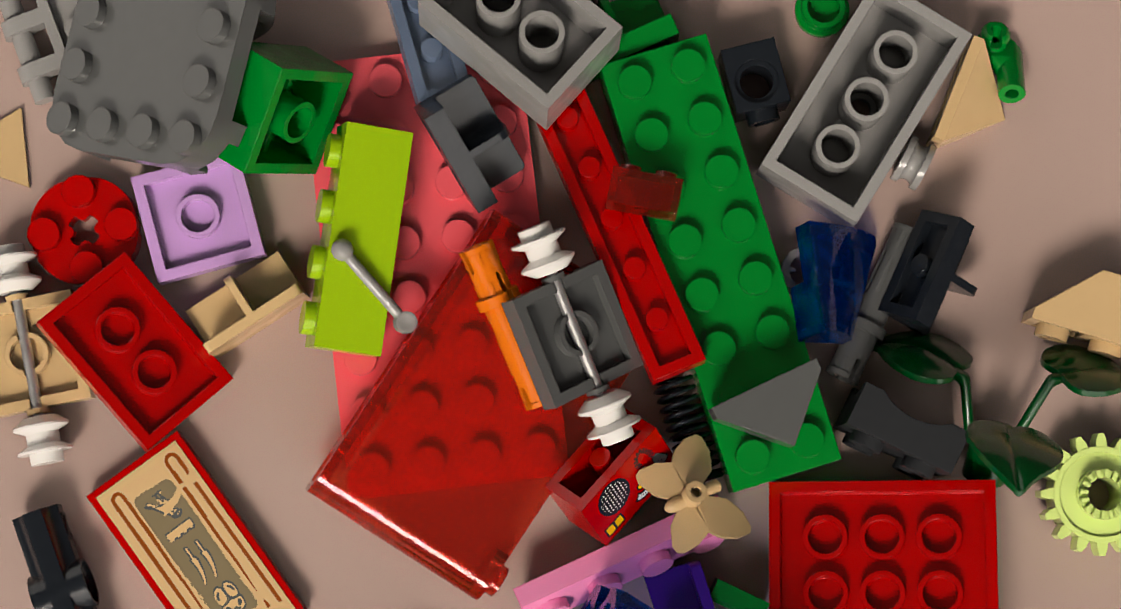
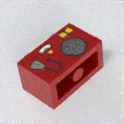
[544,408,673,546]

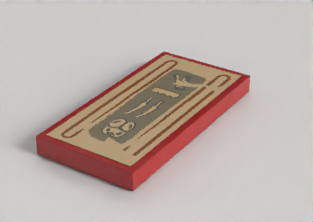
[86,431,307,609]

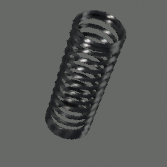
[647,374,724,482]

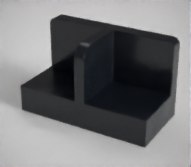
[414,74,524,213]
[878,209,977,335]

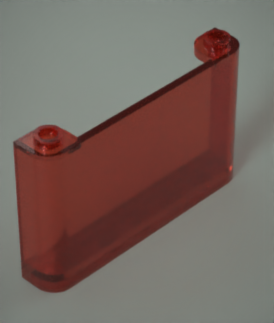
[305,209,631,600]

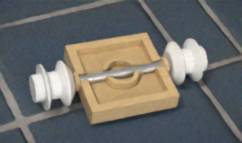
[0,243,96,467]

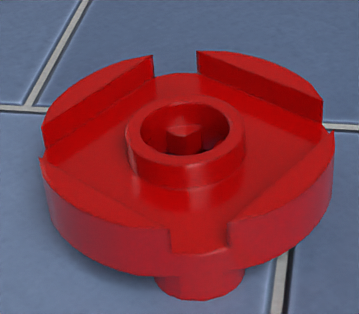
[27,175,142,286]

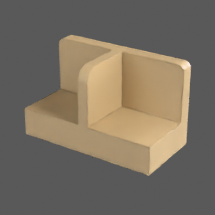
[185,251,310,359]

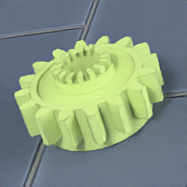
[1035,433,1121,556]

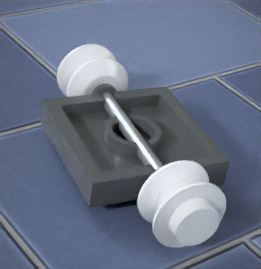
[501,220,644,446]

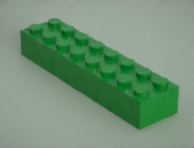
[599,33,842,493]

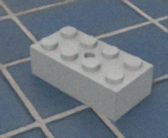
[756,0,972,231]

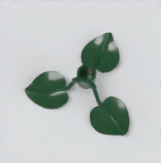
[873,331,1121,497]

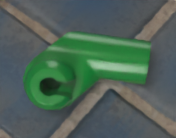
[978,21,1026,103]

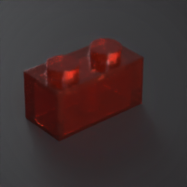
[605,164,683,222]

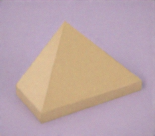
[925,35,1005,149]

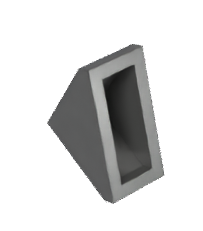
[708,358,822,448]

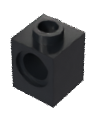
[717,37,791,128]

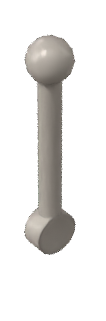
[331,239,418,334]

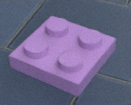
[130,157,268,285]

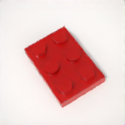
[36,251,233,452]

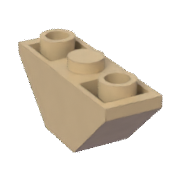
[1021,270,1121,360]

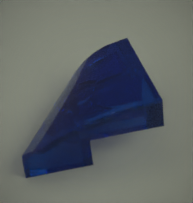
[791,221,876,344]

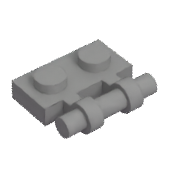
[0,0,78,105]

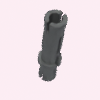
[825,222,914,386]

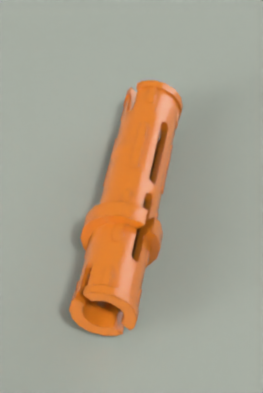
[459,239,542,411]

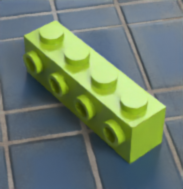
[299,121,413,357]

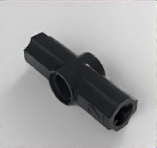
[12,504,99,609]

